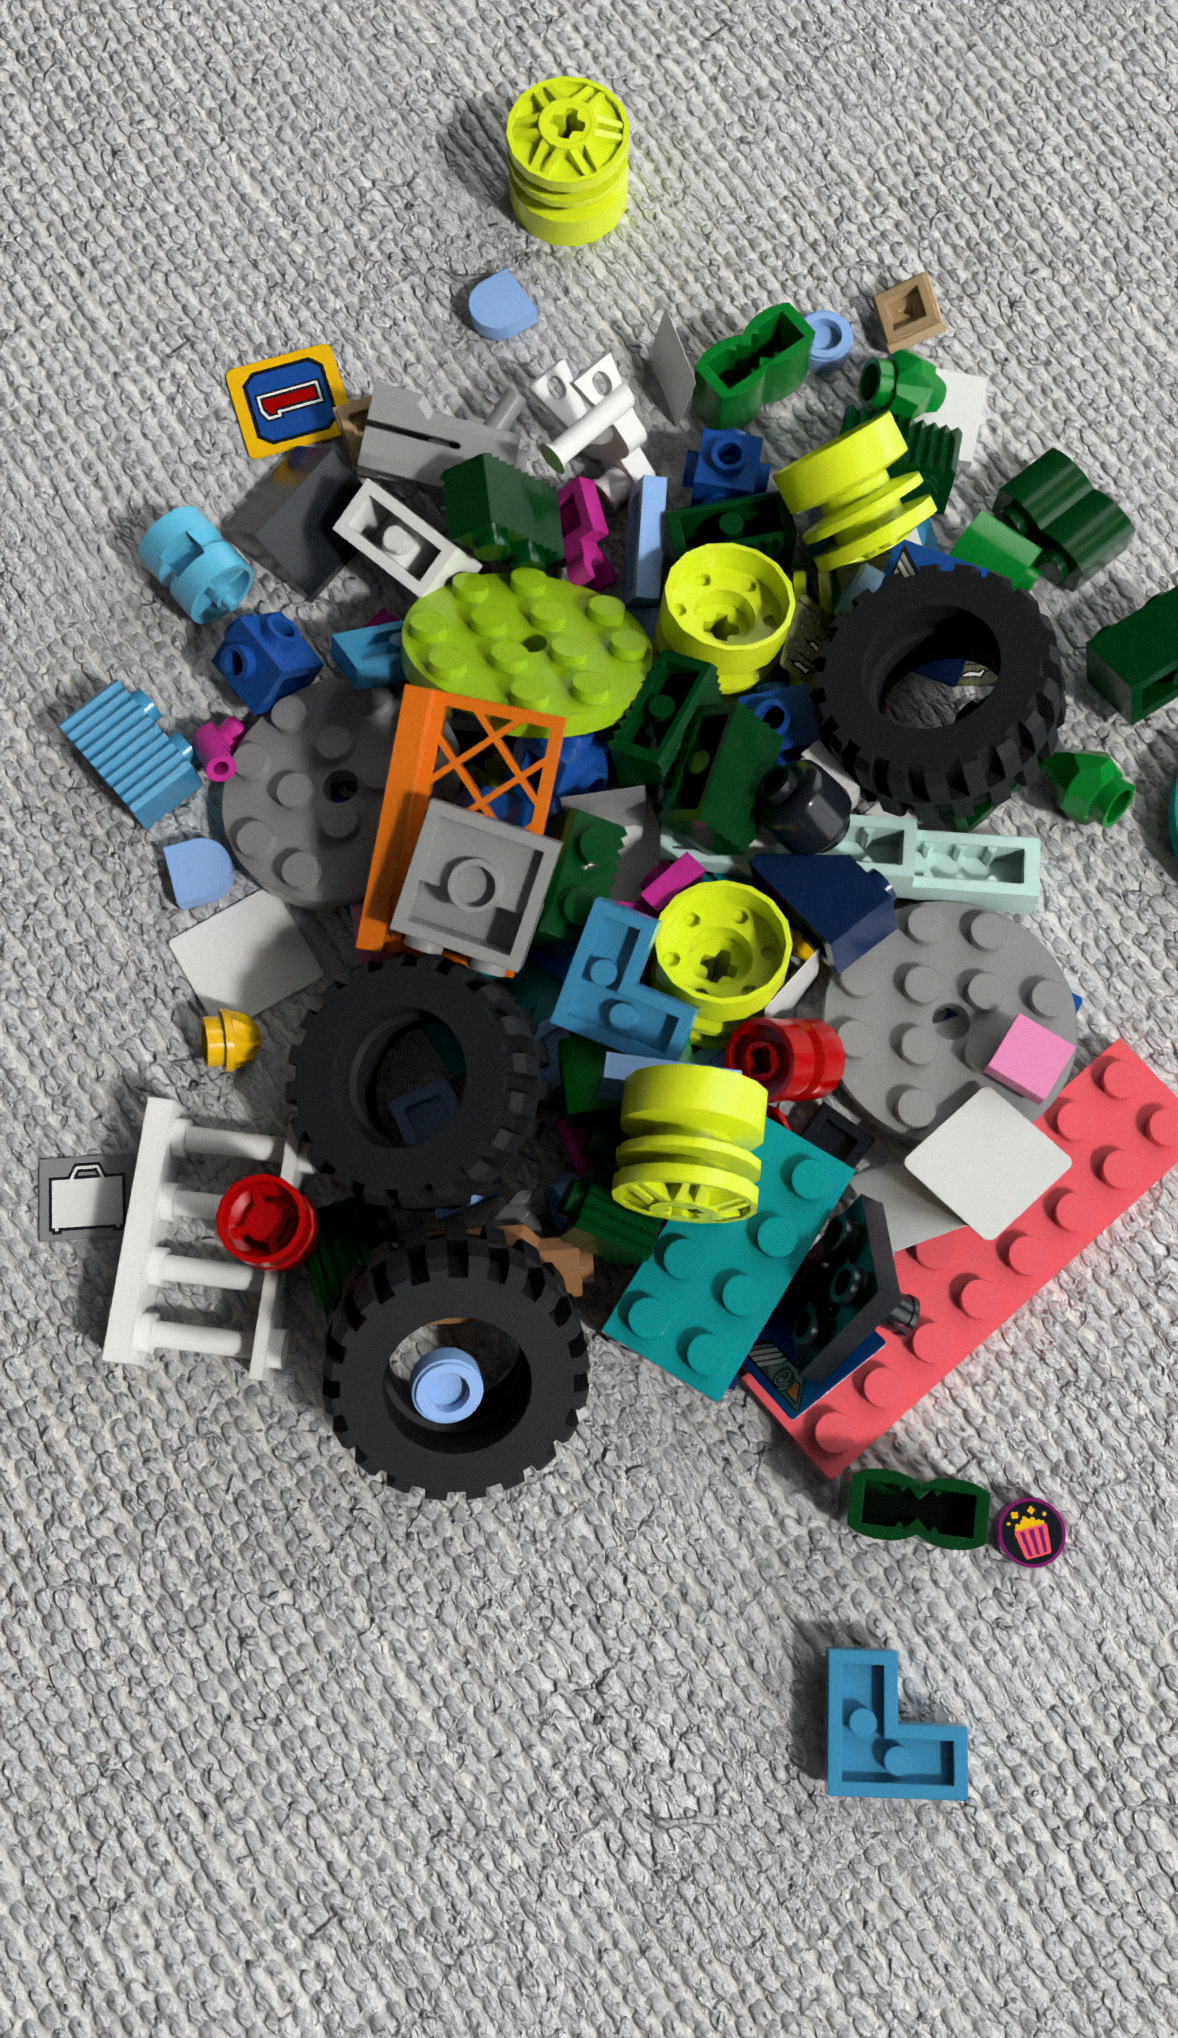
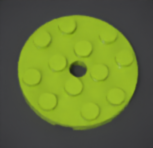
[400,567,653,738]

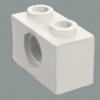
[332,478,483,598]

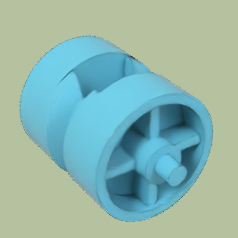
[138,505,254,624]

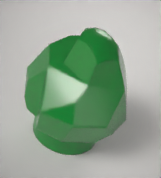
[859,349,947,420]
[1043,750,1135,828]

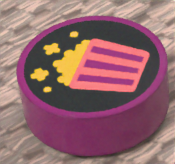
[993,1497,1066,1568]

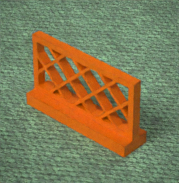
[355,684,568,978]

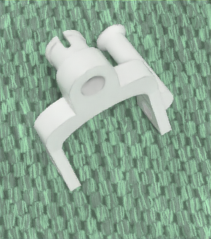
[525,352,655,514]

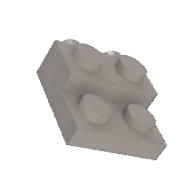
[389,798,563,977]

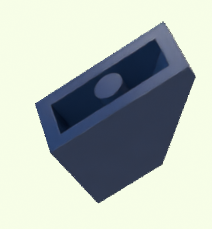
[748,854,898,975]

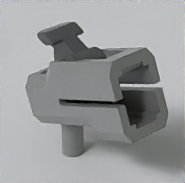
[357,382,529,529]

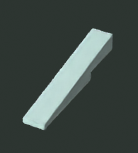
[659,809,1041,915]

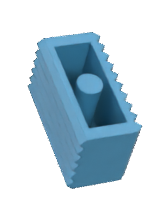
[57,679,203,830]

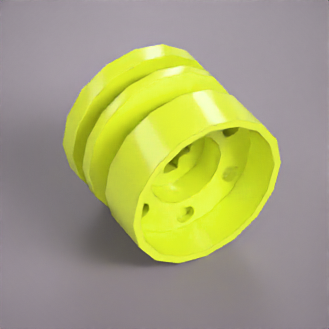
[506,76,630,247]
[772,411,937,573]
[651,543,796,703]
[649,880,793,1050]
[612,1064,768,1223]

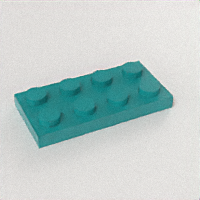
[601,1117,856,1404]

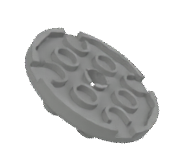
[222,676,464,911]
[820,901,1078,1146]

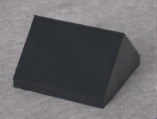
[220,446,363,603]

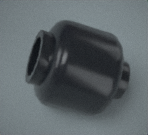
[755,759,852,856]

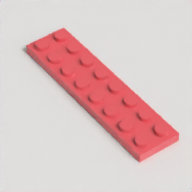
[740,1038,1178,1481]

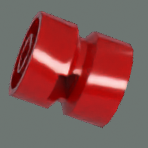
[724,1018,845,1103]
[216,1174,320,1273]

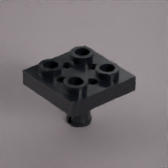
[786,1194,920,1384]

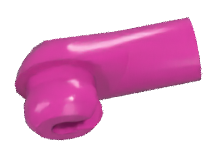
[192,716,248,782]

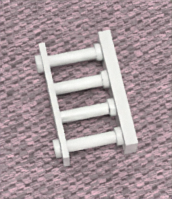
[102,1097,316,1383]

